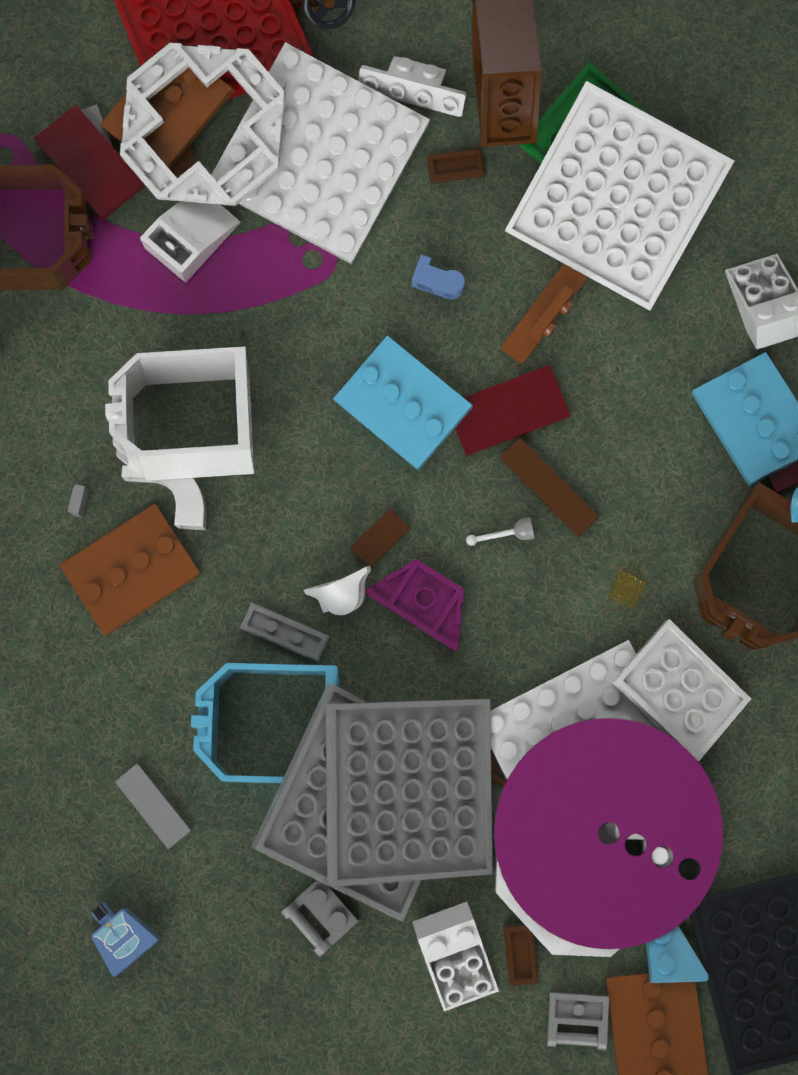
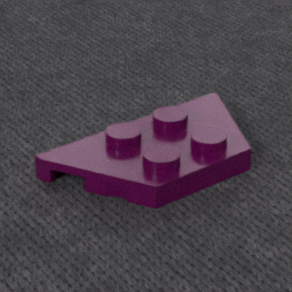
[365,559,464,652]

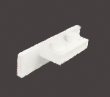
[358,56,466,117]

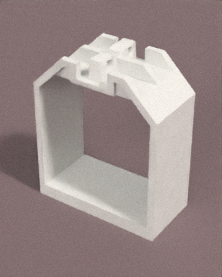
[105,347,254,481]

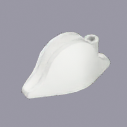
[304,565,371,615]

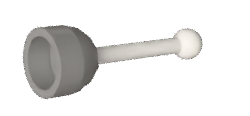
[466,517,535,546]

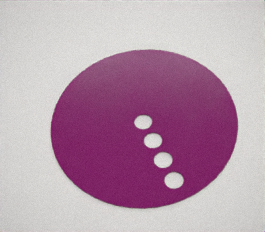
[494,718,723,949]

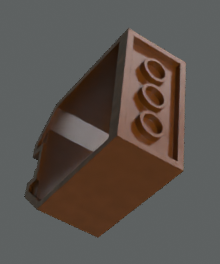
[471,0,542,147]
[0,164,95,291]
[693,482,798,650]

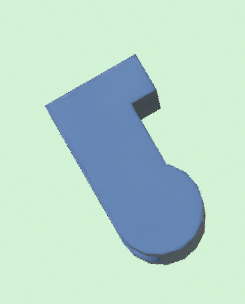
[412,254,465,300]

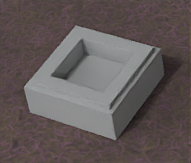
[68,484,90,518]

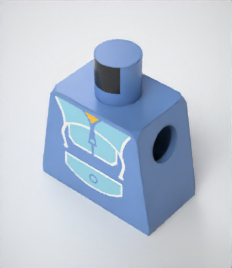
[91,902,162,977]

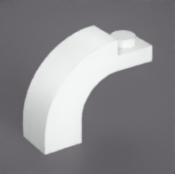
[121,465,207,530]

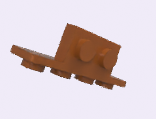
[501,264,587,364]

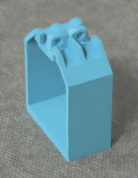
[191,663,340,783]

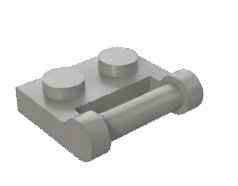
[281,880,359,957]
[546,992,609,1050]

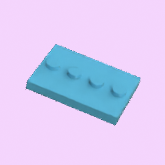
[333,336,473,471]
[692,352,798,487]

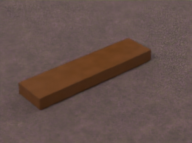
[499,438,599,538]

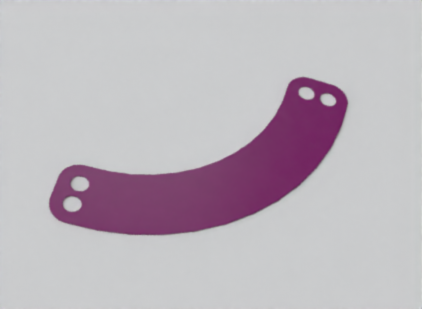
[0,134,337,315]

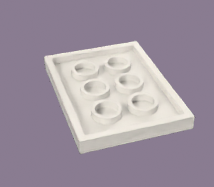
[612,619,751,762]

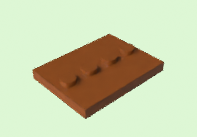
[100,41,233,169]
[60,504,201,636]
[605,972,708,1075]

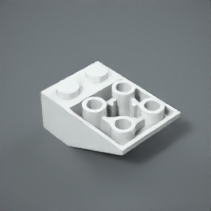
[140,201,241,283]
[725,254,798,350]
[412,902,499,1011]

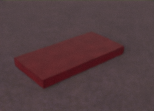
[33,104,145,221]
[455,365,571,457]

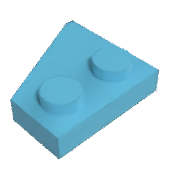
[646,926,708,983]

